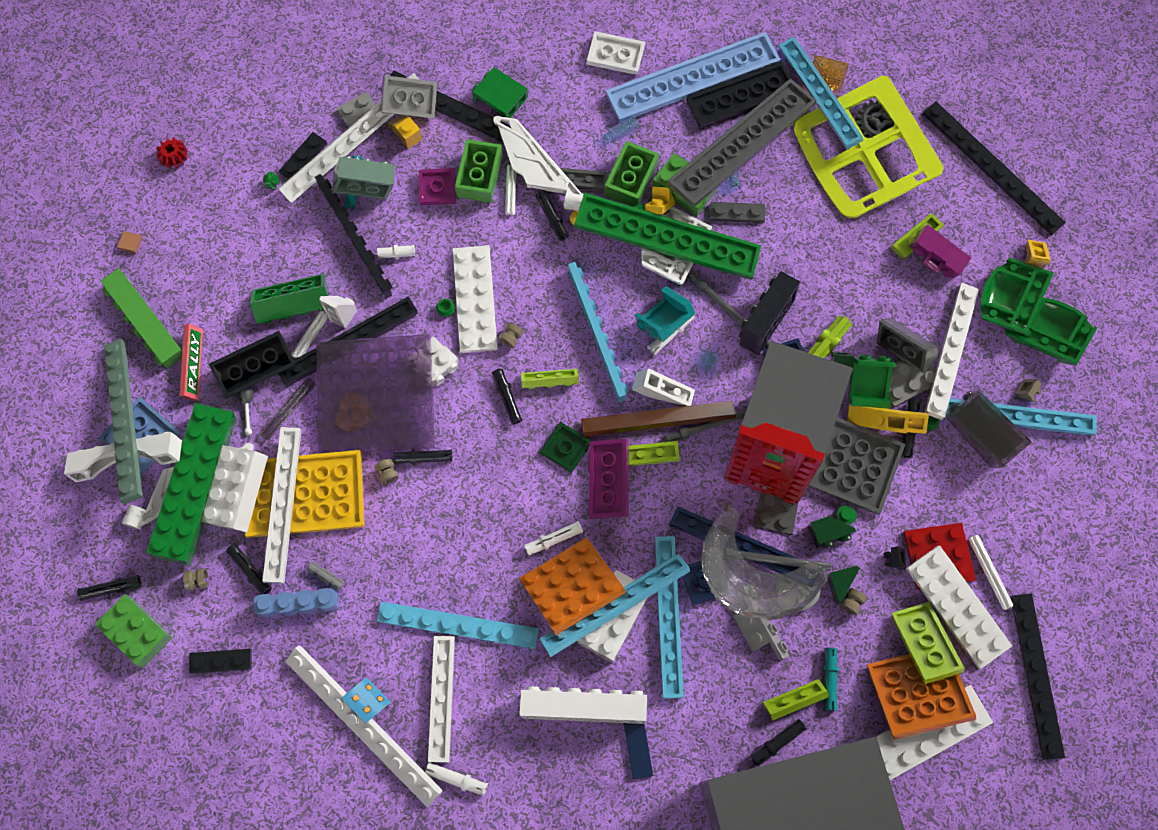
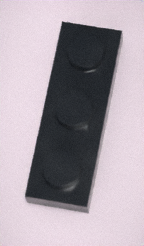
[279,132,328,179]
[189,649,252,674]

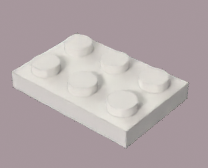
[587,31,645,75]

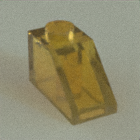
[812,55,849,90]

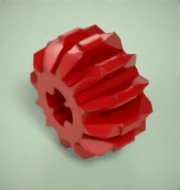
[156,137,188,169]

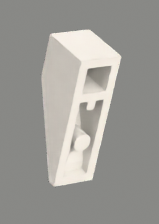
[319,296,357,329]
[632,369,695,406]

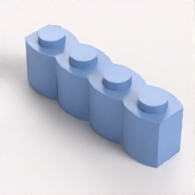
[254,588,339,618]

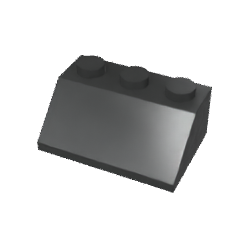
[877,318,939,373]

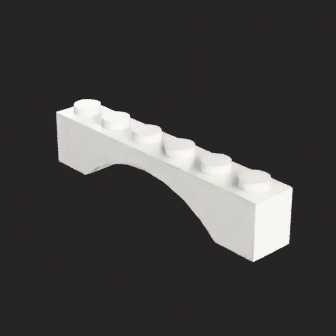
[64,432,182,482]

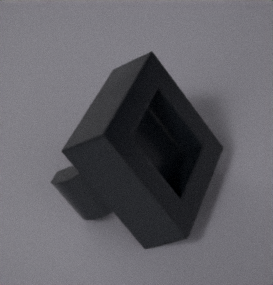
[883,546,907,570]

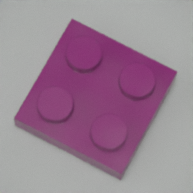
[419,168,456,206]

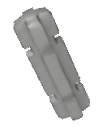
[307,562,344,591]

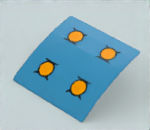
[342,677,391,723]

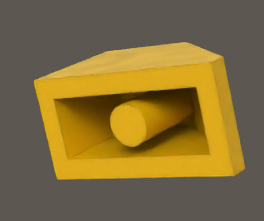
[387,115,422,149]

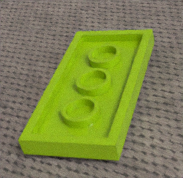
[891,602,965,684]

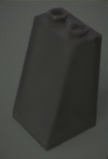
[945,390,1032,469]

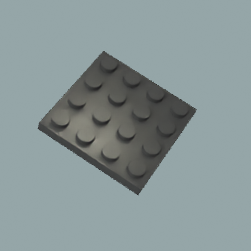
[808,417,905,515]

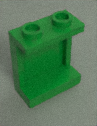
[472,67,528,118]
[848,355,896,409]

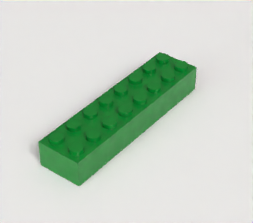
[146,403,237,566]

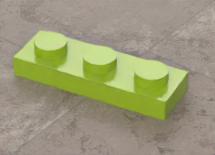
[891,213,944,260]
[521,369,579,389]
[629,441,680,466]
[763,679,828,721]

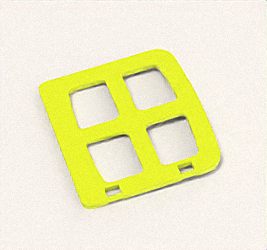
[794,76,944,218]

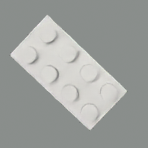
[201,445,268,532]
[577,570,647,663]

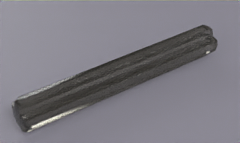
[260,378,316,441]

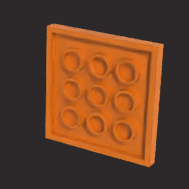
[519,537,626,635]
[867,654,976,740]

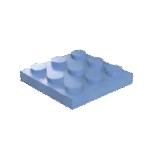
[98,396,182,476]

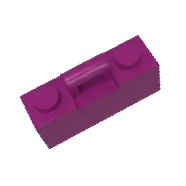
[909,224,971,279]

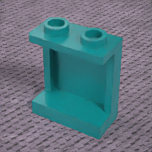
[634,286,695,342]

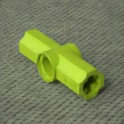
[808,315,852,359]

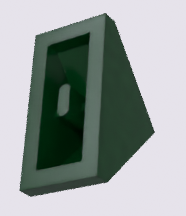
[826,566,860,605]

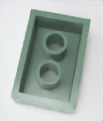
[332,156,395,199]

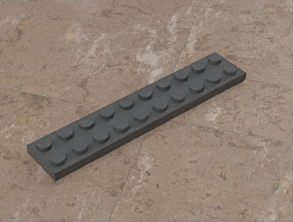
[667,79,817,208]

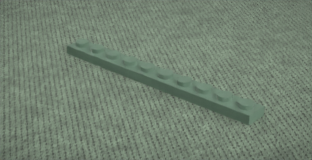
[104,338,143,504]

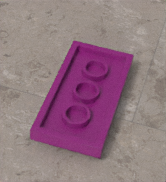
[589,439,629,519]

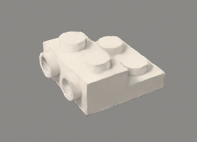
[406,336,459,388]

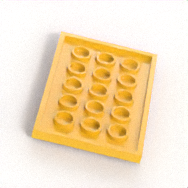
[245,450,365,538]

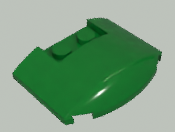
[980,258,1054,335]
[1005,298,1097,366]

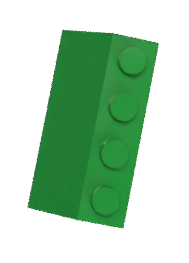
[250,273,329,324]

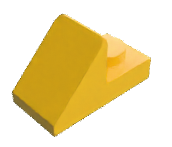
[645,186,675,214]
[1025,239,1051,269]

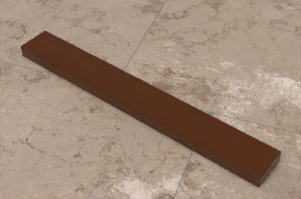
[581,401,736,437]

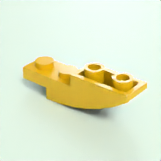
[847,404,929,434]

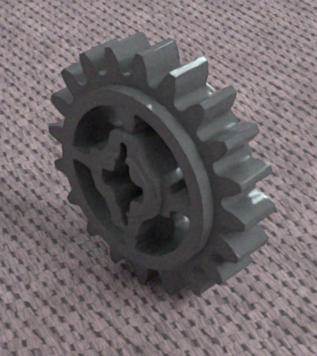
[855,99,897,145]

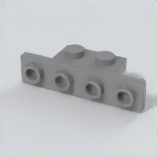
[733,585,789,660]

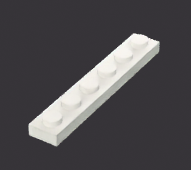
[428,636,455,763]

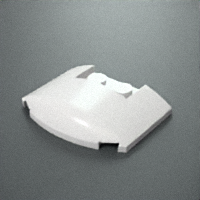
[641,207,712,286]

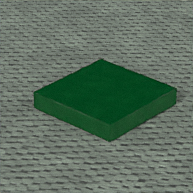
[539,421,593,474]

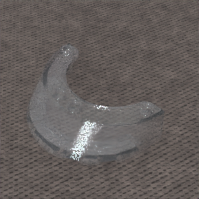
[701,501,827,620]

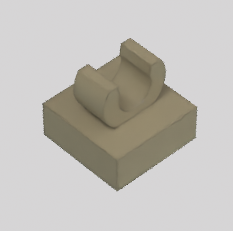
[1014,379,1042,402]

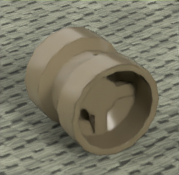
[498,322,523,349]
[374,459,399,485]
[183,568,209,591]
[840,588,867,616]

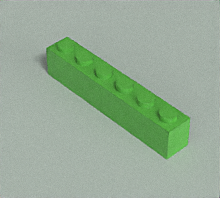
[100,268,182,369]

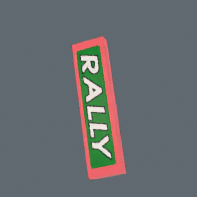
[179,324,203,401]

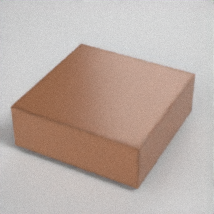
[117,231,143,254]

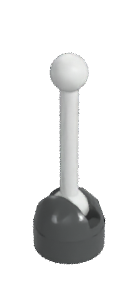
[238,389,254,436]

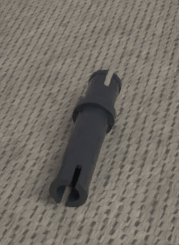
[535,190,569,241]
[492,368,523,425]
[901,400,921,459]
[393,449,453,465]
[226,543,272,595]
[77,575,141,601]
[750,719,807,767]

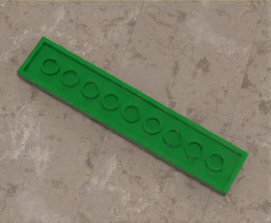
[574,193,761,280]

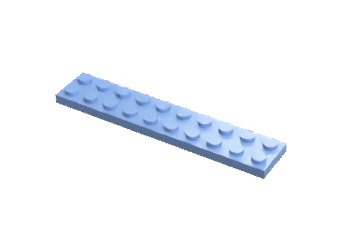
[606,32,780,123]

